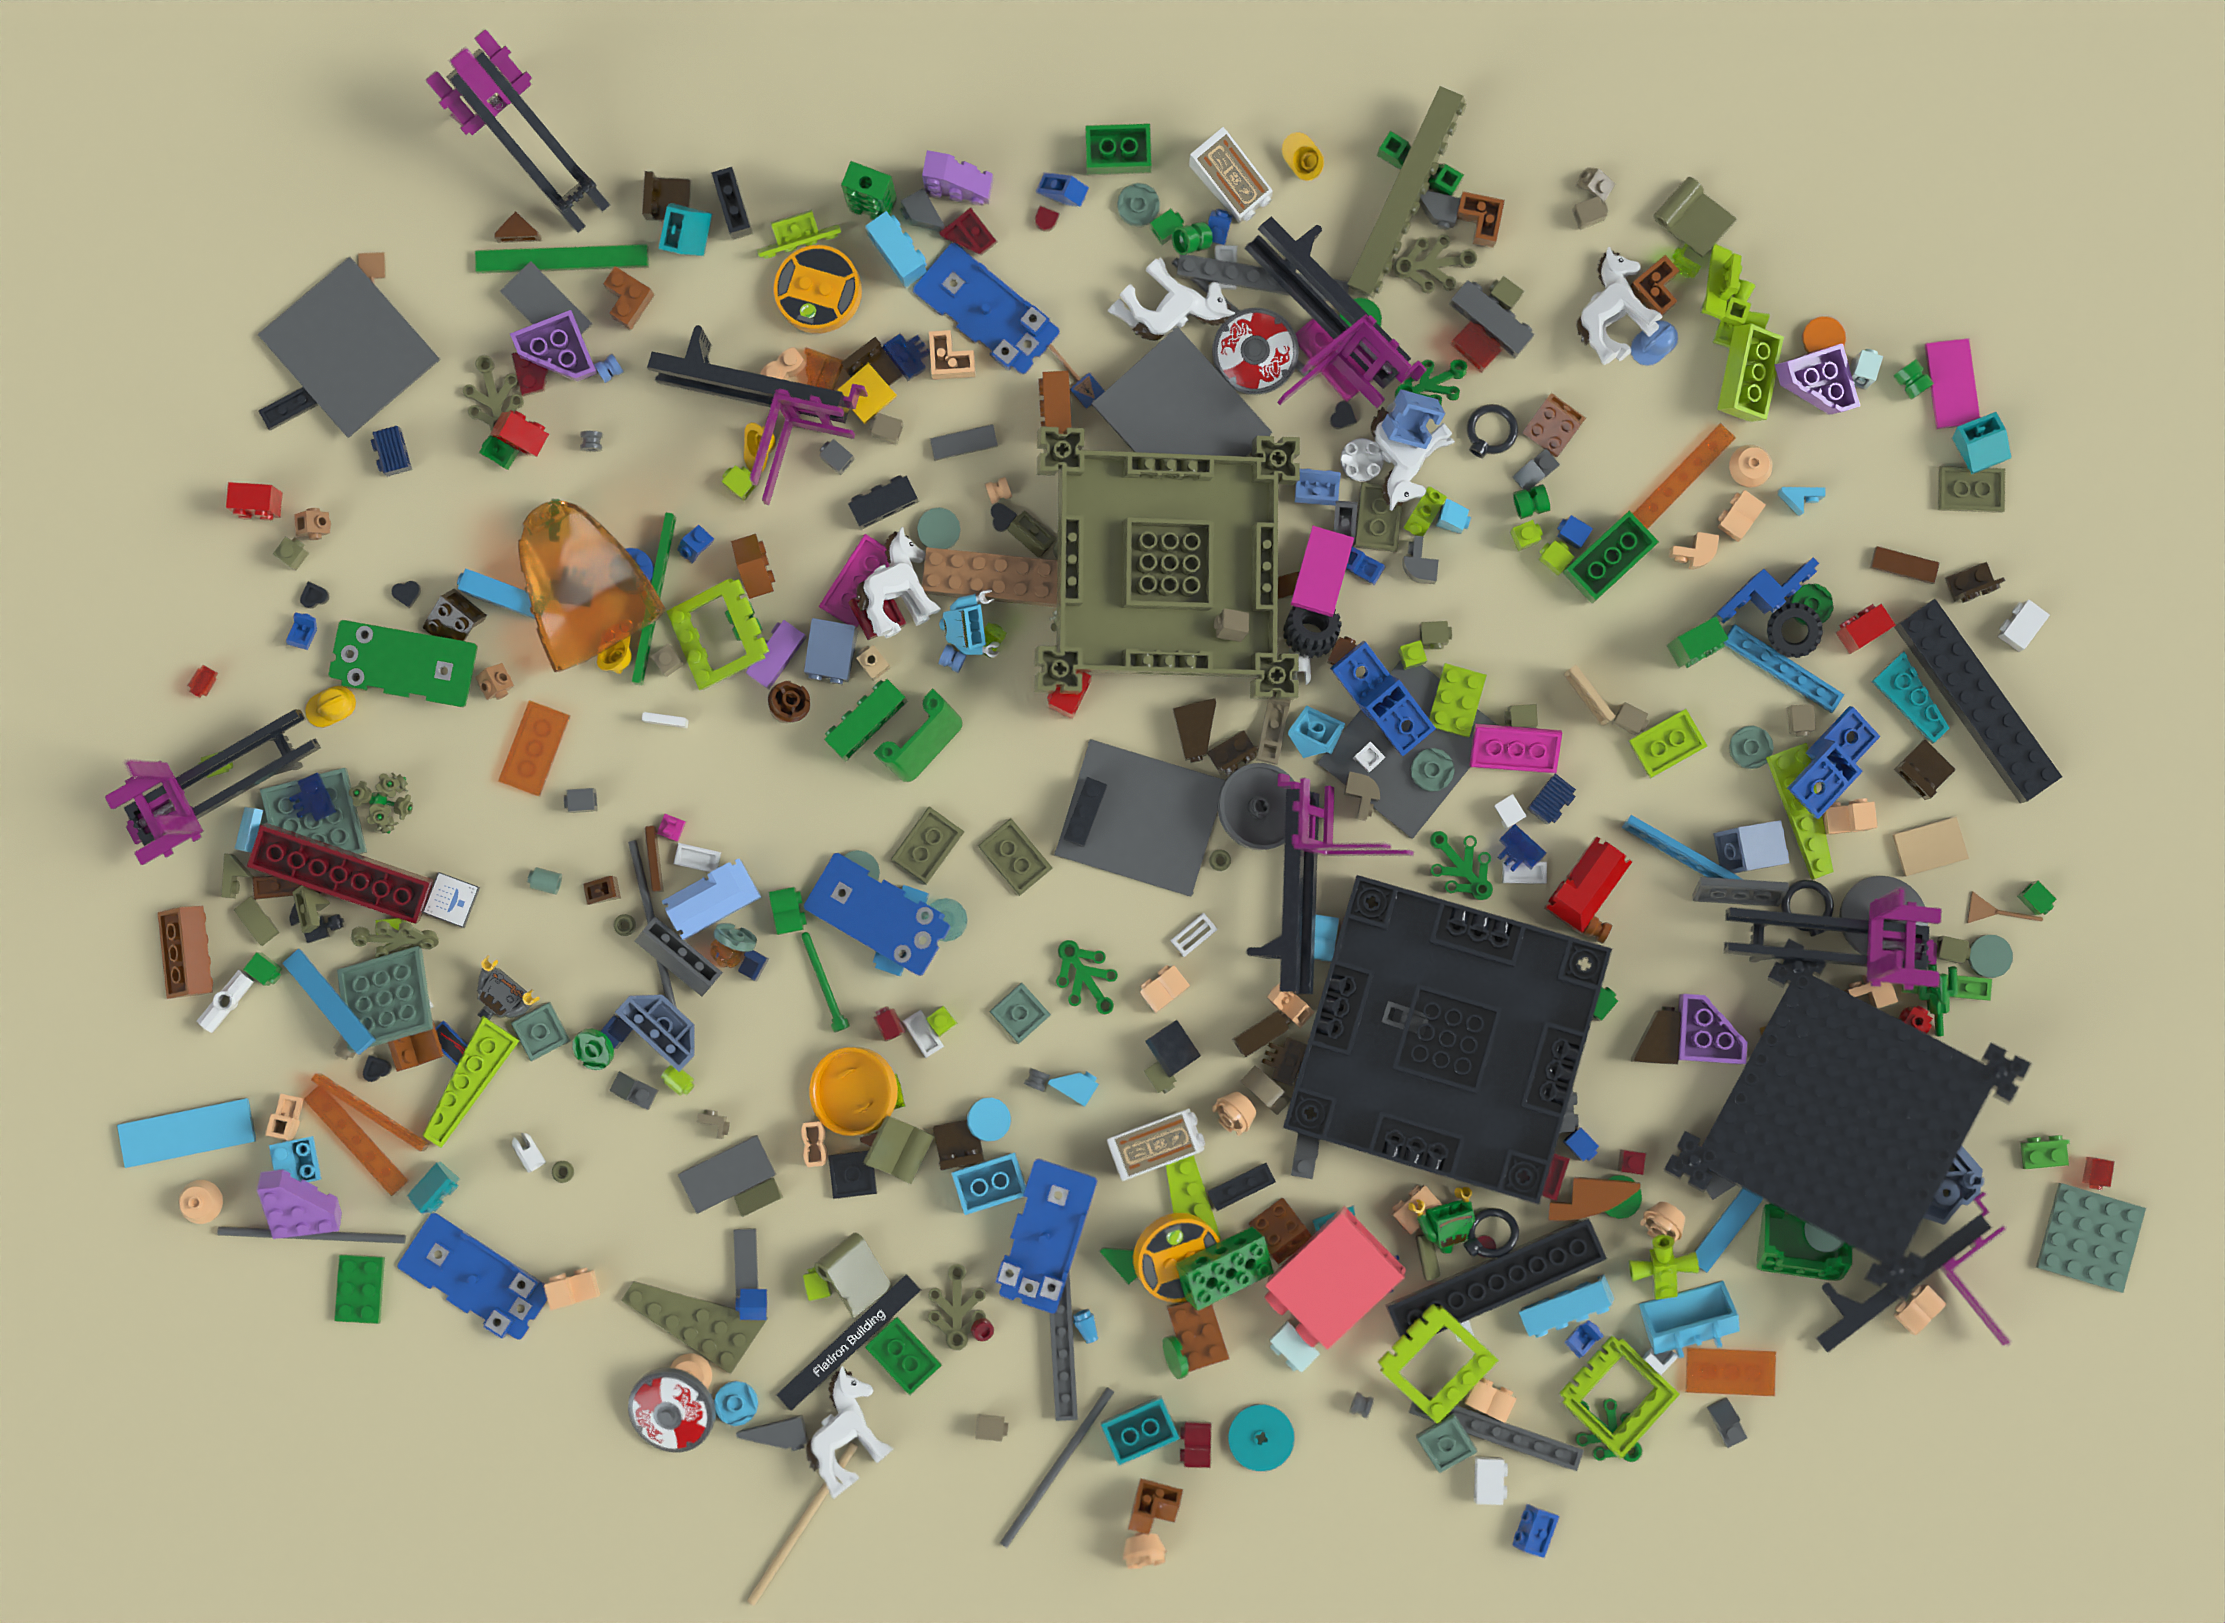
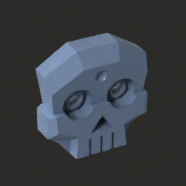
[1924,1146,1984,1225]

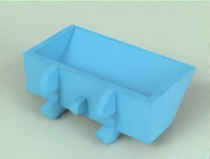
[1639,1281,1740,1358]

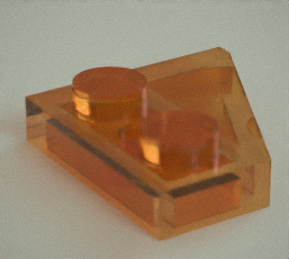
[804,347,843,390]

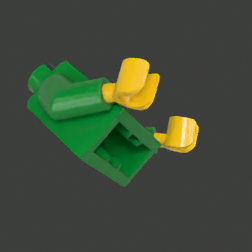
[1408,1187,1475,1254]

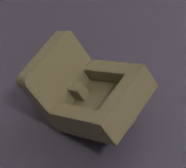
[1576,168,1615,201]
[697,1110,730,1139]

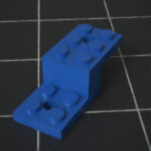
[1709,557,1820,624]
[1330,641,1436,756]
[1787,706,1881,819]

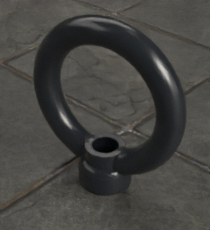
[1467,404,1518,459]
[1781,880,1834,937]
[1463,1208,1519,1258]

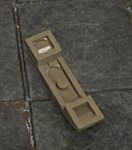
[1256,693,1291,765]

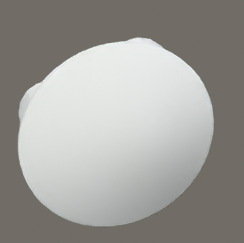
[1340,438,1384,481]

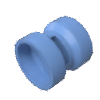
[594,354,624,383]
[938,644,967,673]

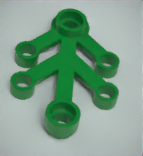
[1394,359,1467,405]
[1430,831,1493,900]
[1056,940,1118,1014]
[1572,1398,1642,1462]

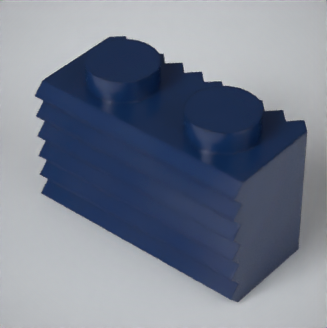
[371,426,412,477]
[1527,773,1576,825]

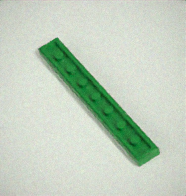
[475,244,649,273]
[632,512,676,686]

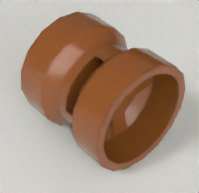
[1583,916,1613,944]

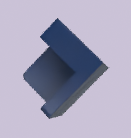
[738,950,769,982]
[601,1015,633,1049]

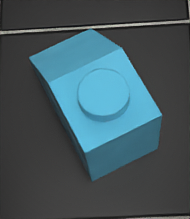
[1436,499,1471,534]
[1048,1071,1099,1107]

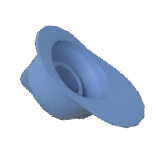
[1631,320,1678,366]

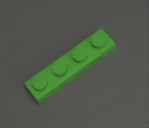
[1901,975,1992,1001]

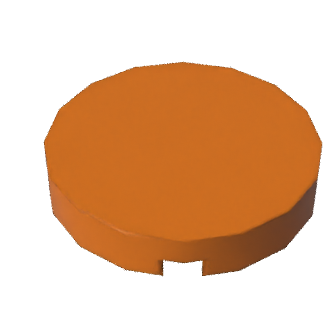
[1802,316,1846,353]

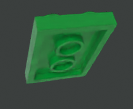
[334,1254,385,1324]
[865,1316,942,1396]

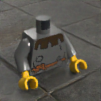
[477,955,540,1020]

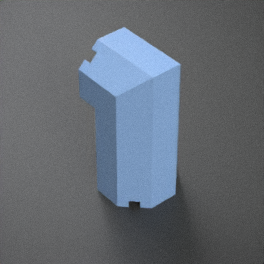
[662,858,762,940]

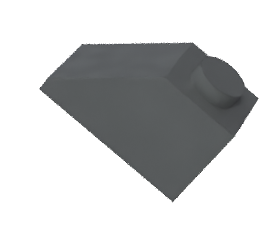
[900,188,945,232]
[1419,191,1460,230]

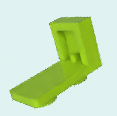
[1404,486,1447,536]

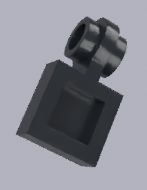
[304,914,345,943]

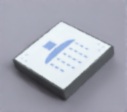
[422,872,480,928]

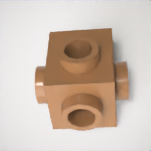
[294,508,331,540]
[475,663,514,700]

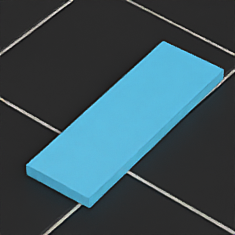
[117,1098,256,1168]

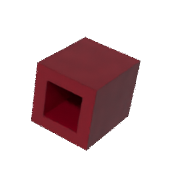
[1617,1149,1646,1175]

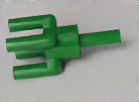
[1918,964,1958,1037]

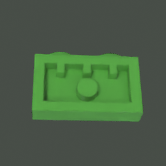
[2020,1135,2070,1169]

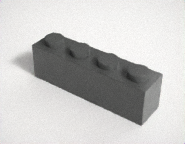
[1449,280,1534,358]
[635,917,723,997]

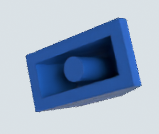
[1036,172,1089,207]

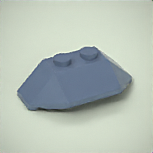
[615,995,695,1072]

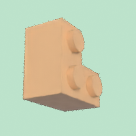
[929,330,976,380]
[1822,798,1878,835]
[544,1267,600,1311]

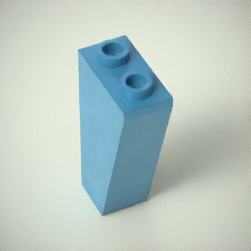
[457,568,547,621]

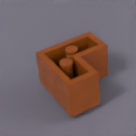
[1456,192,1505,248]
[1630,255,1679,316]
[603,266,654,330]
[731,534,776,599]
[1128,1478,1183,1535]

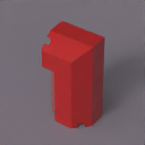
[1544,837,1632,934]

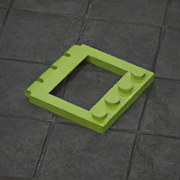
[666,579,769,690]
[1377,1304,1499,1424]
[1559,1335,1680,1459]

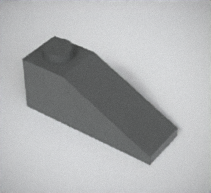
[736,1415,809,1451]

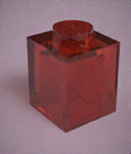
[2082,1157,2115,1190]

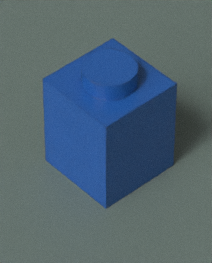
[1557,515,1593,550]
[1562,1127,1599,1162]
[735,1289,767,1320]

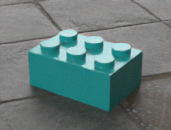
[1101,1395,1180,1466]

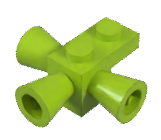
[1700,279,1770,348]
[1629,1235,1699,1300]

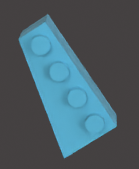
[1519,1274,1615,1338]

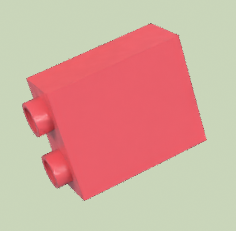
[1265,1206,1406,1350]

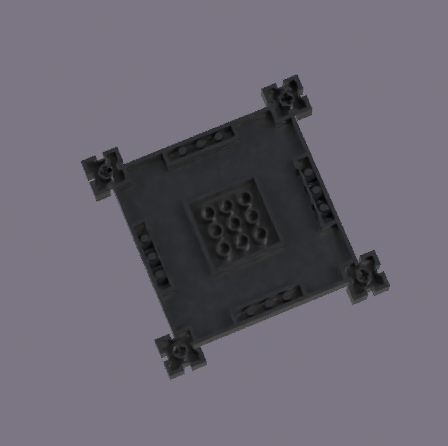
[1664,938,2032,1301]

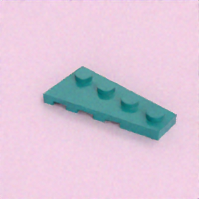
[1871,651,1950,744]

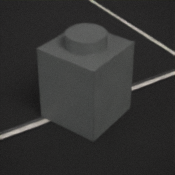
[820,439,855,475]
[564,788,598,813]

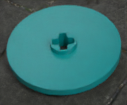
[1228,1404,1295,1472]

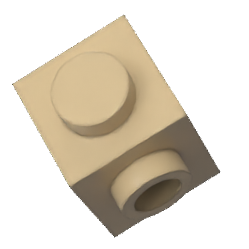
[856,645,891,681]

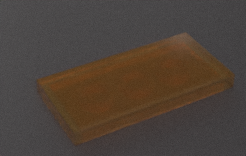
[498,700,571,797]
[1685,1347,1776,1396]

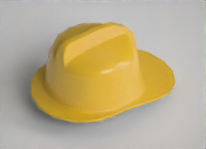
[1282,132,1324,181]
[744,423,776,472]
[597,624,632,674]
[305,686,356,727]

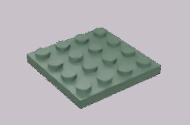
[260,768,367,854]
[337,946,433,1053]
[2036,1183,2146,1293]

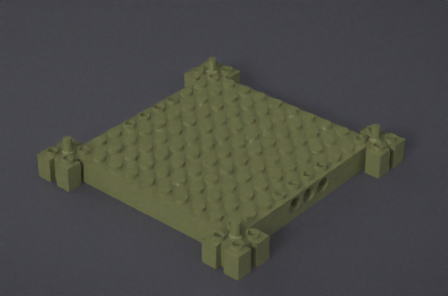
[1034,427,1300,700]

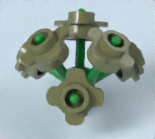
[349,772,413,834]

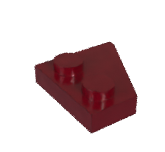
[939,207,998,255]
[511,352,549,396]

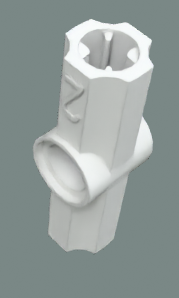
[197,970,255,1033]

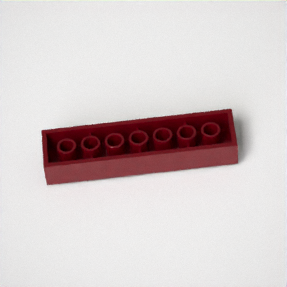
[247,823,434,924]

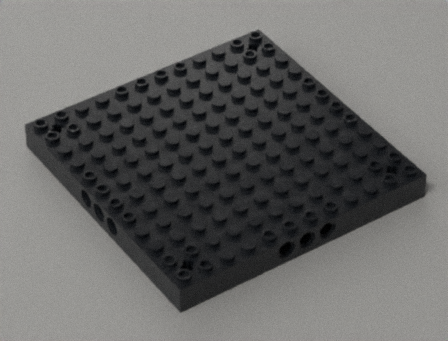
[1283,875,1613,1205]

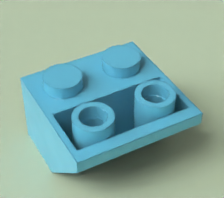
[269,1136,322,1182]

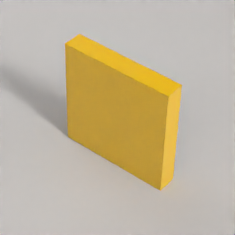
[836,363,897,424]

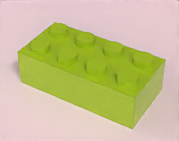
[1717,324,1784,422]

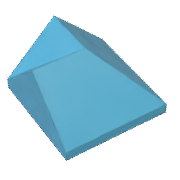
[1288,705,1345,758]

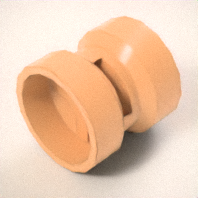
[985,477,1012,504]

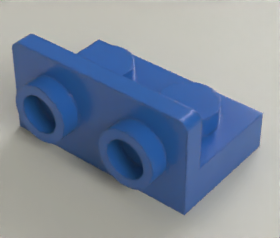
[1512,1504,1560,1558]

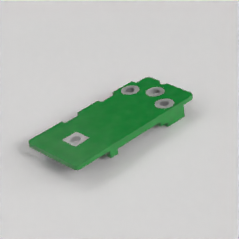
[328,620,478,707]

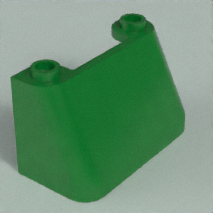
[873,688,963,782]
[1756,1204,1853,1281]

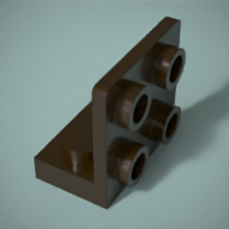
[642,171,691,221]
[841,336,903,386]
[1945,562,2005,603]
[423,589,487,641]
[1207,730,1259,776]
[1894,740,1955,800]
[933,1119,985,1170]

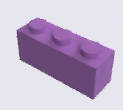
[746,620,807,690]

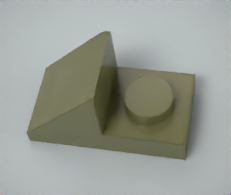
[221,853,254,899]
[293,885,330,933]

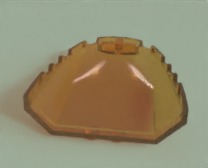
[518,501,666,672]

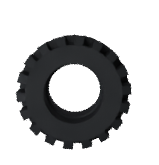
[1767,602,1823,658]
[1283,606,1342,658]

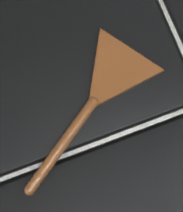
[1967,891,2043,923]

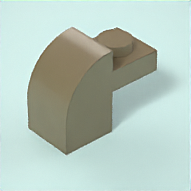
[1344,772,1380,821]
[1240,1066,1291,1115]

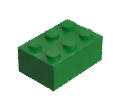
[1085,124,1152,175]
[1666,616,1729,668]

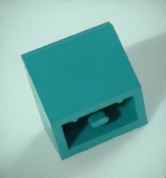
[659,203,713,256]
[1952,412,2011,474]
[407,1162,460,1214]

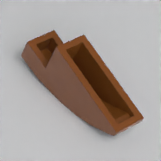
[1549,1177,1641,1221]

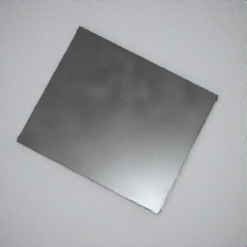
[258,257,441,438]
[1091,326,1272,457]
[1318,660,1500,839]
[1055,739,1225,897]

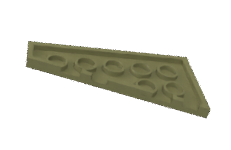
[621,1281,768,1374]

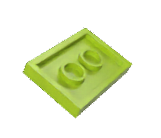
[1429,663,1487,738]
[1629,709,1707,778]

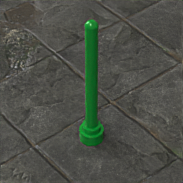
[801,932,850,1033]

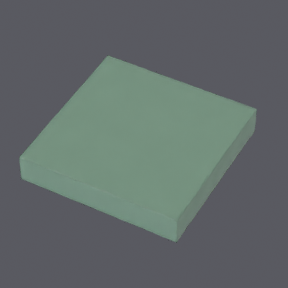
[989,983,1051,1044]
[511,1002,571,1062]
[1416,1414,1477,1473]

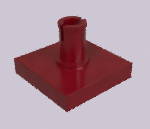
[848,597,907,640]
[1517,1154,1570,1201]

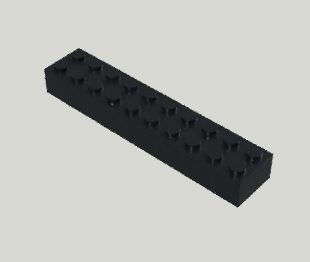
[1894,599,2062,804]
[1385,1217,1607,1339]

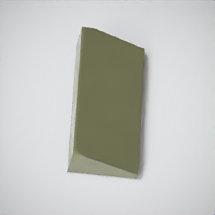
[1008,510,1057,558]
[734,1178,783,1217]
[1415,1235,1440,1281]

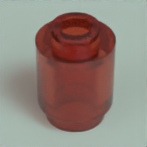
[187,665,218,698]

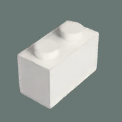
[1998,600,2050,652]
[1474,1456,1508,1505]

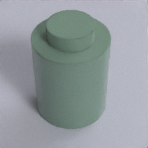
[527,867,562,895]

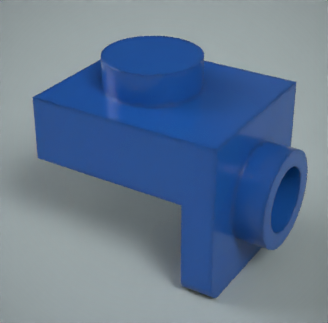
[1208,209,1233,245]
[677,525,714,563]
[286,612,317,650]
[1564,1320,1604,1358]

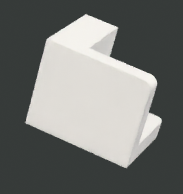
[1353,742,1385,773]
[1494,794,1526,829]
[1642,1347,1679,1375]

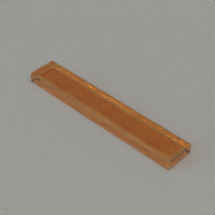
[1633,423,1736,529]
[311,1073,429,1152]
[304,1084,409,1196]

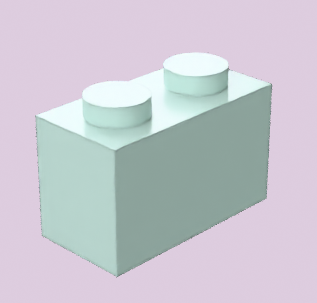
[1850,349,1883,390]
[1269,1321,1320,1373]

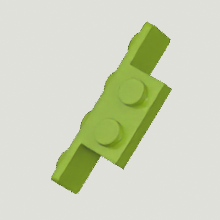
[757,210,841,259]
[1704,244,1742,320]

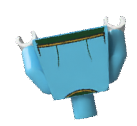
[939,590,1000,658]

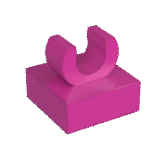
[657,814,686,842]

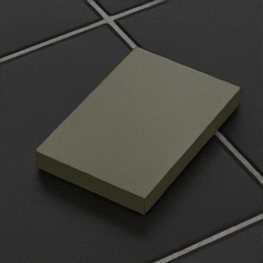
[1938,466,2005,512]
[1354,482,1403,552]
[891,806,964,885]
[978,818,1053,896]

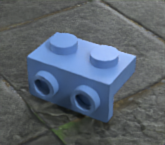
[1295,469,1341,506]

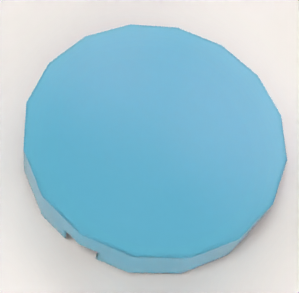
[967,1098,1011,1142]
[714,1381,759,1426]

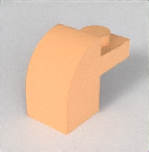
[1669,532,1719,569]
[1843,974,1898,1008]
[1267,983,1314,1028]
[266,1094,304,1141]

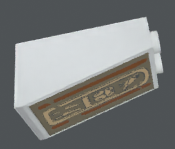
[1189,127,1273,224]
[1107,1109,1205,1181]

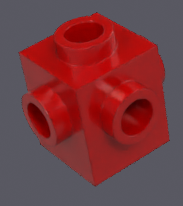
[1898,1005,1933,1034]

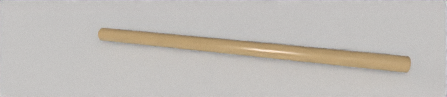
[747,1442,858,1606]

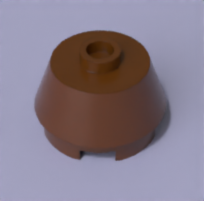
[768,681,810,723]

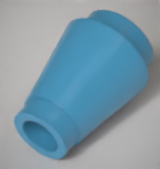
[1073,1309,1098,1344]

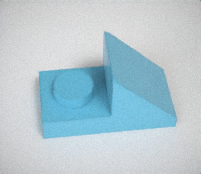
[1778,487,1825,516]

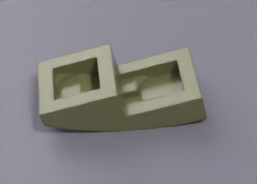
[234,896,279,946]

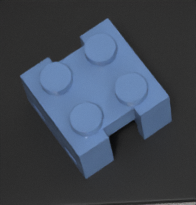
[1381,389,1445,449]

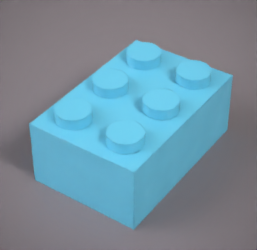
[865,211,927,288]
[952,1152,1026,1215]

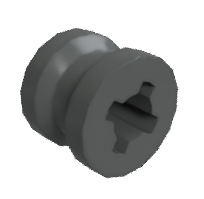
[580,431,602,452]
[1024,1067,1050,1092]
[1350,1392,1374,1419]

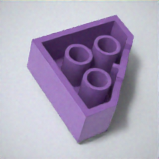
[922,150,993,206]
[510,310,597,382]
[1774,343,1860,415]
[1678,994,1747,1064]
[257,1169,342,1239]

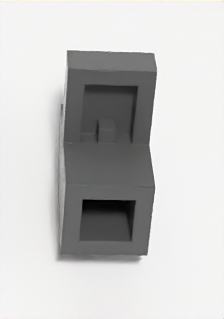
[1402,536,1439,584]

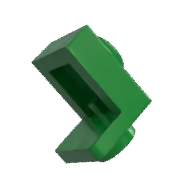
[479,435,519,470]

